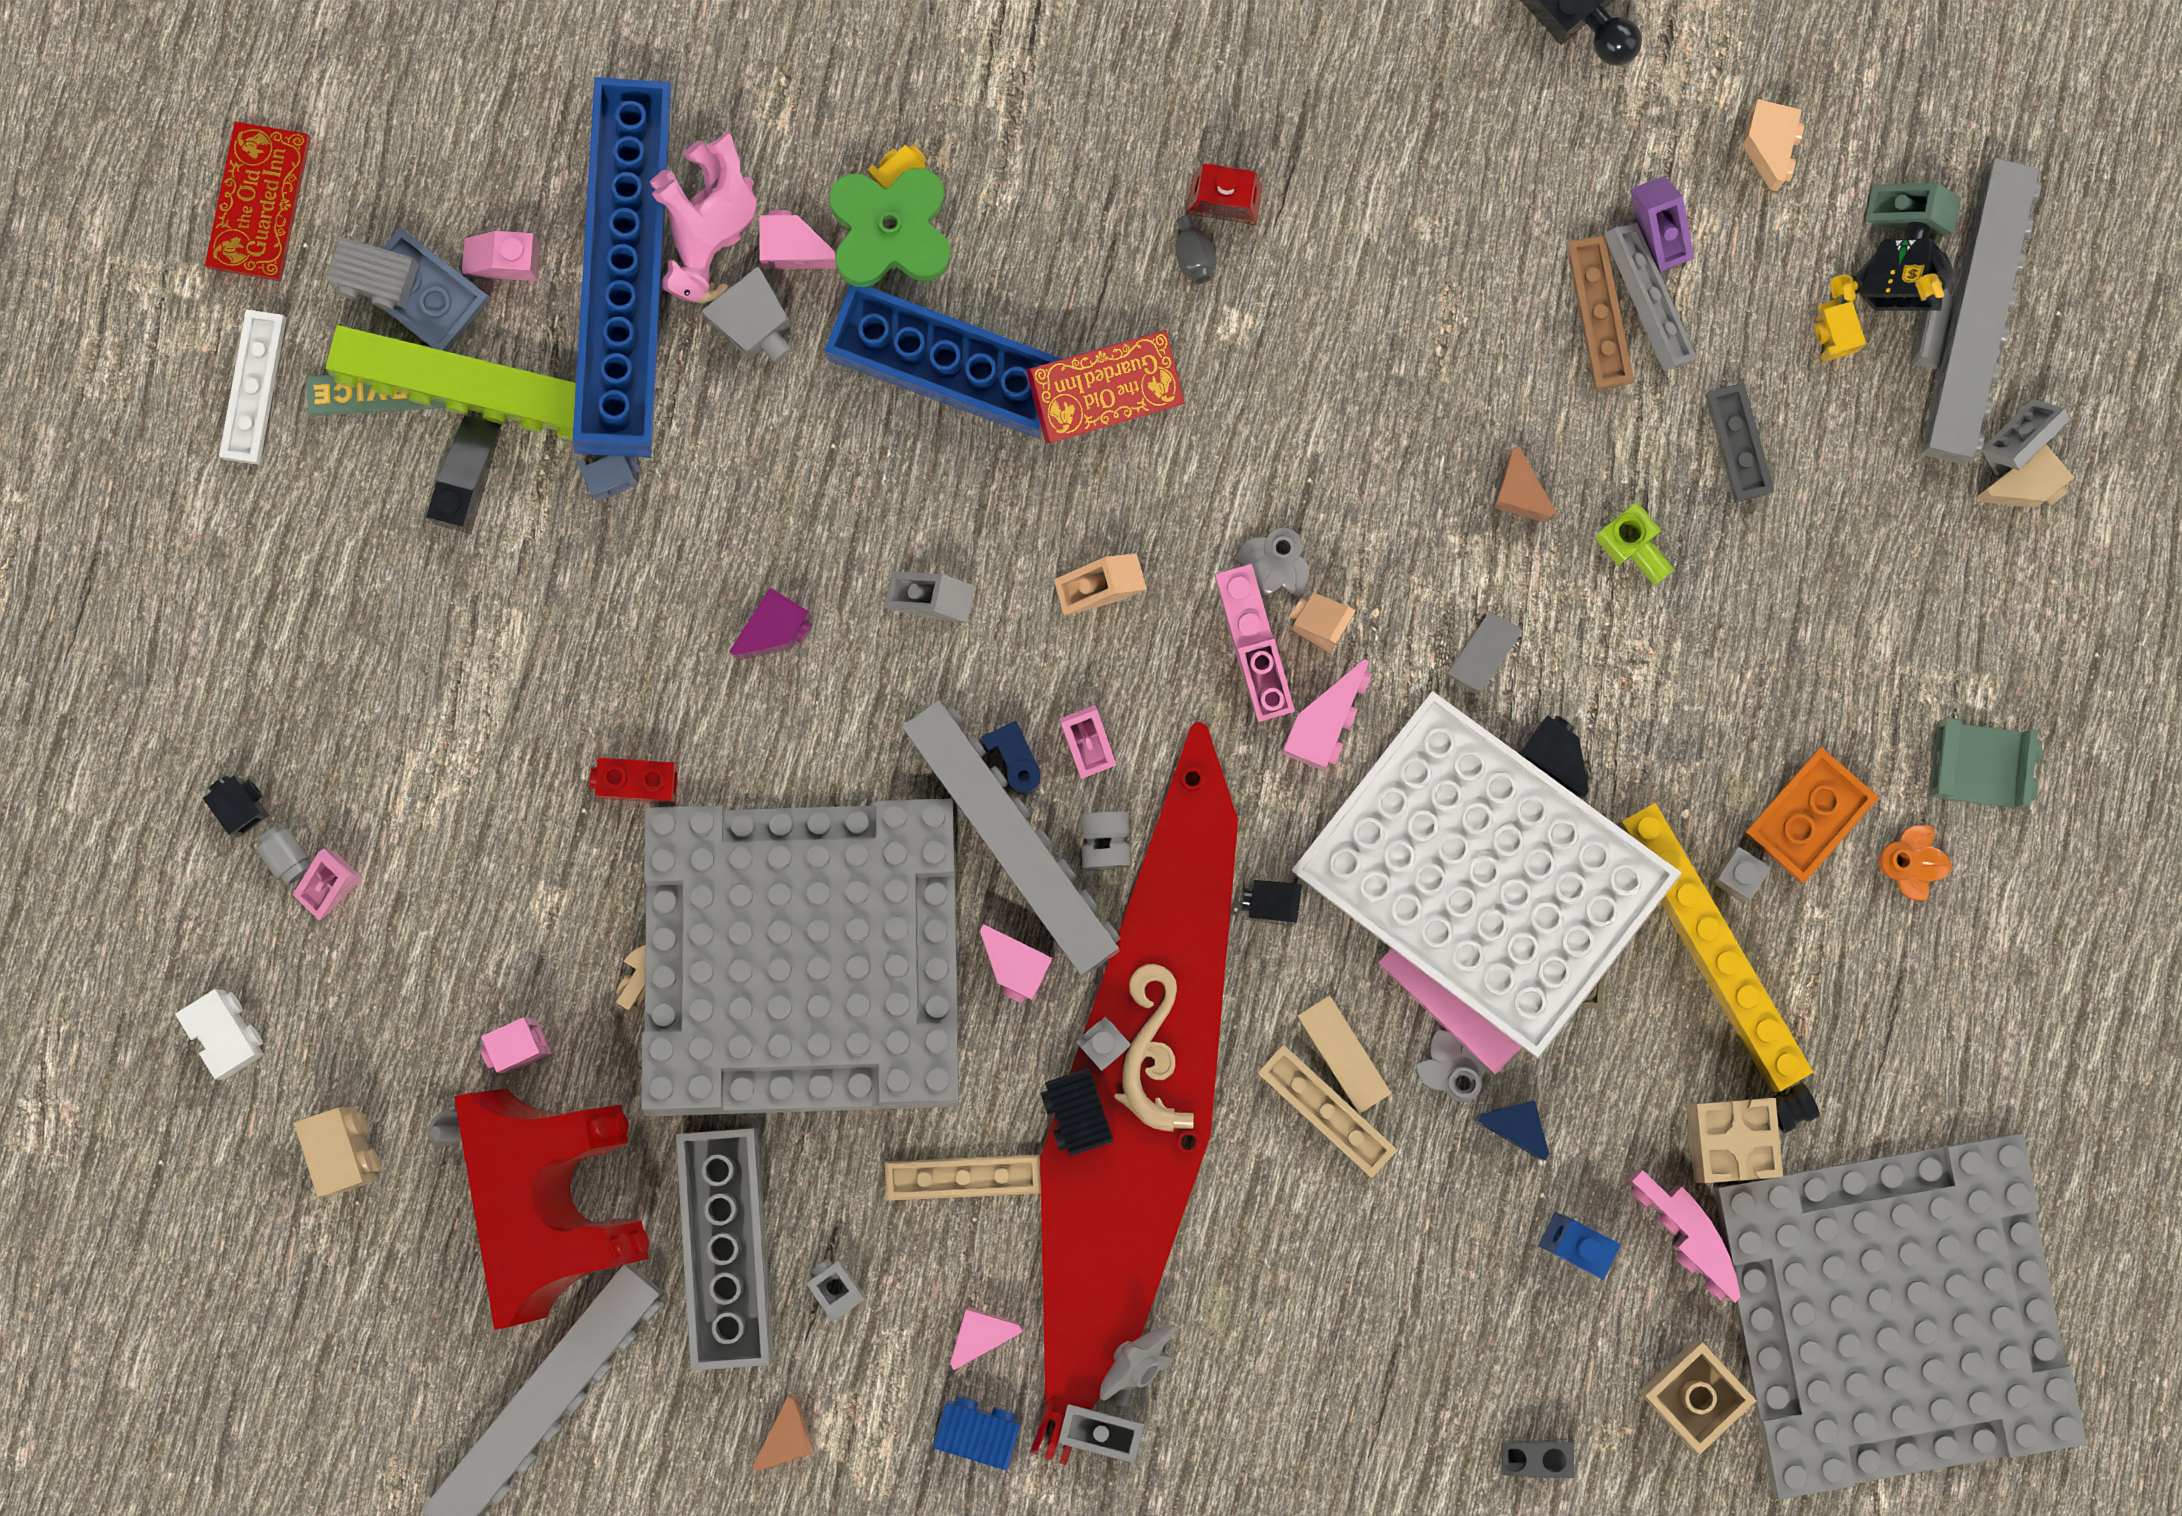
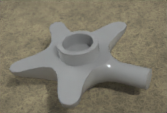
[1100,1325,1177,1406]

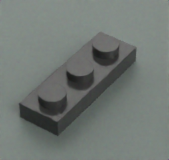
[1705,383,1774,503]

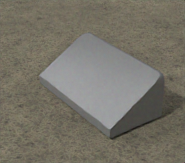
[1912,289,1954,370]
[1447,612,1523,695]

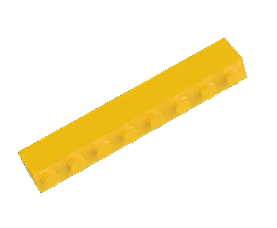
[1616,802,1814,1092]

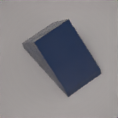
[1474,1101,1549,1161]

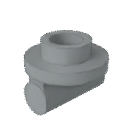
[427,1110,462,1147]

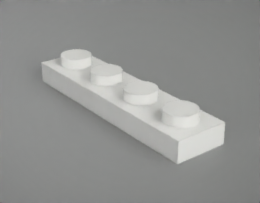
[219,309,287,465]

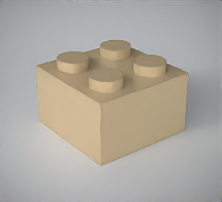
[294,1107,381,1198]
[1638,1339,1757,1455]

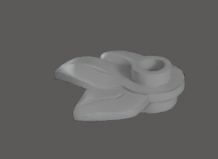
[1236,527,1309,597]
[1416,1030,1487,1103]

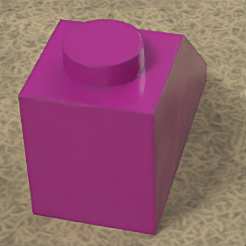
[729,587,813,661]

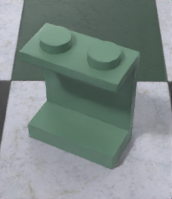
[1929,718,2042,809]

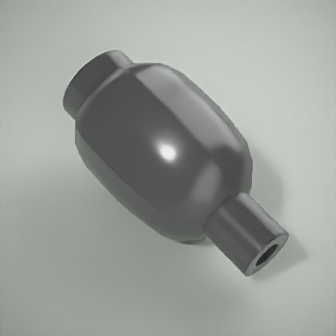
[1175,215,1217,284]

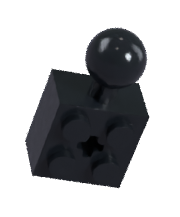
[1520,0,1642,66]

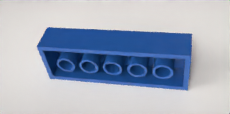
[824,285,1062,439]

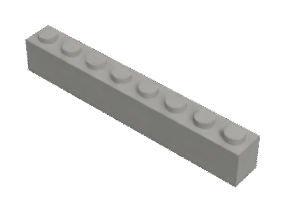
[1921,158,2042,465]
[901,700,1121,978]
[421,1264,664,1516]

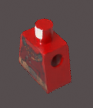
[1186,164,1263,225]

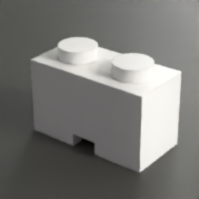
[175,989,264,1080]

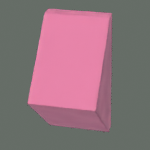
[1059,705,1116,779]
[293,848,363,921]
[950,1307,1023,1370]

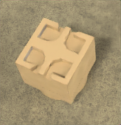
[1686,1098,1783,1183]

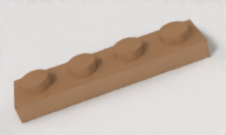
[1566,235,1634,391]

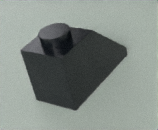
[1519,715,1589,799]
[1241,880,1302,927]

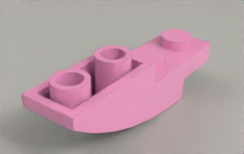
[1214,563,1295,722]
[1626,1169,1741,1303]

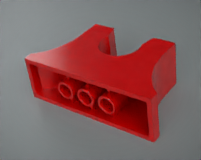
[454,1088,649,1330]

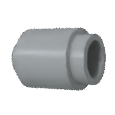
[256,827,310,886]

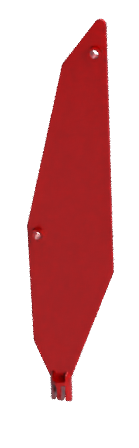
[1030,722,1238,1465]

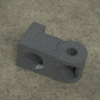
[1501,1438,1574,1478]

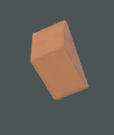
[1494,447,1557,523]
[752,1394,815,1471]

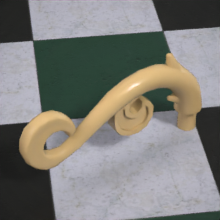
[1114,964,1194,1132]

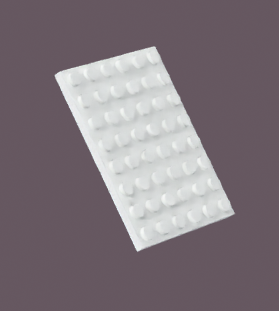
[1291,691,1681,1059]

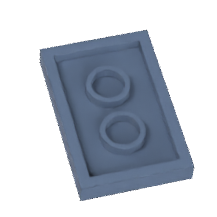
[367,227,490,351]

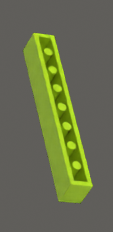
[325,325,576,441]

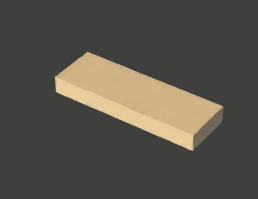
[1297,995,1392,1114]

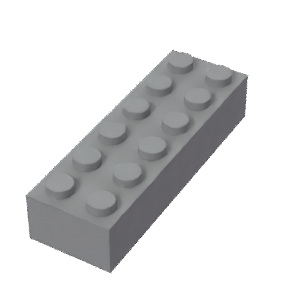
[676,1128,774,1371]

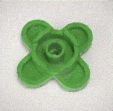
[830,168,950,287]

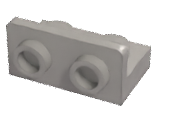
[1982,399,2070,476]

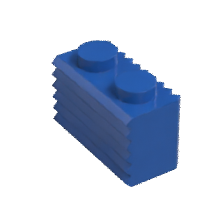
[932,1395,1021,1471]

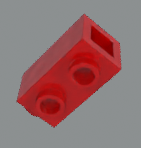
[589,757,679,804]

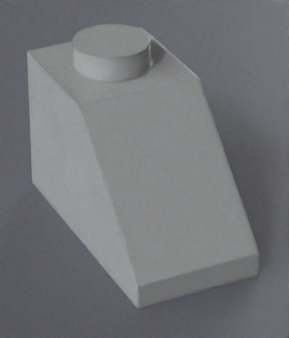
[884,571,975,623]
[1058,1404,1146,1463]

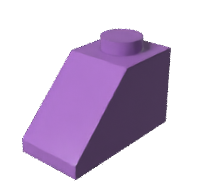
[1630,175,1694,272]

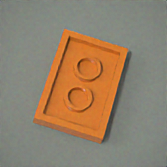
[1743,747,1879,884]

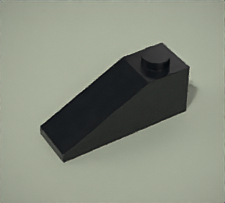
[426,415,502,534]

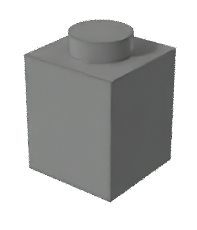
[1710,847,1771,903]

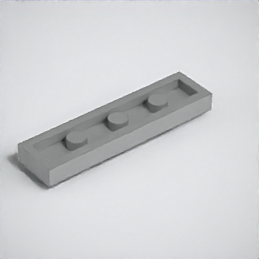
[1604,223,1697,371]

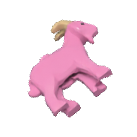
[650,131,757,304]

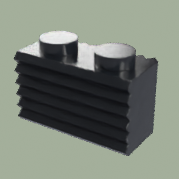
[1040,1068,1114,1157]

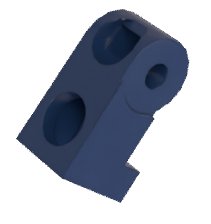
[981,721,1041,795]

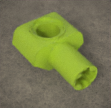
[1594,502,1675,586]

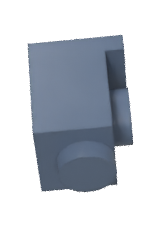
[576,455,640,502]

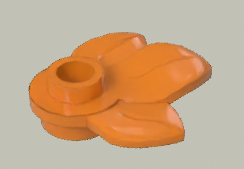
[1878,825,1952,901]

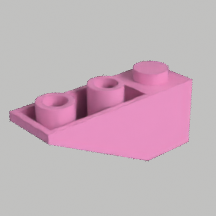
[1282,659,1372,771]

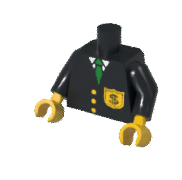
[1830,222,1955,311]

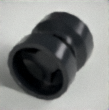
[1770,1082,1820,1134]

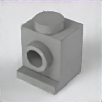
[1076,1017,1131,1072]
[806,1258,867,1322]

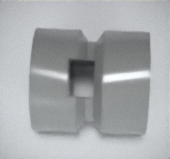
[1080,812,1132,870]

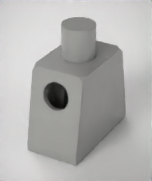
[702,266,792,364]

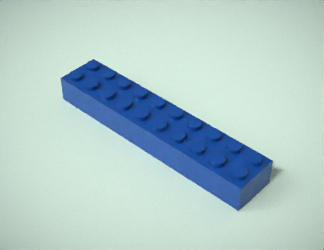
[573,77,671,458]

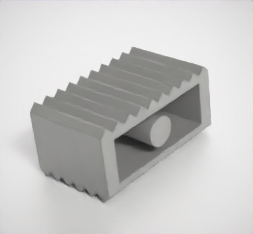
[327,237,419,310]

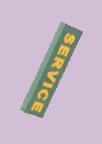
[307,375,446,416]

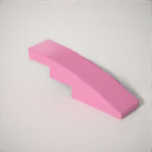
[1378,949,1522,1074]

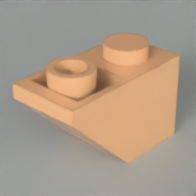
[1742,99,1804,191]

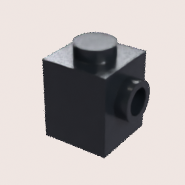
[202,775,270,838]

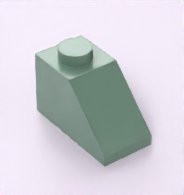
[1865,182,1961,235]

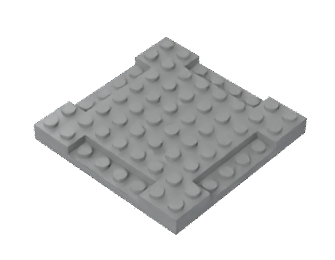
[642,799,959,1116]
[1713,1133,2087,1500]

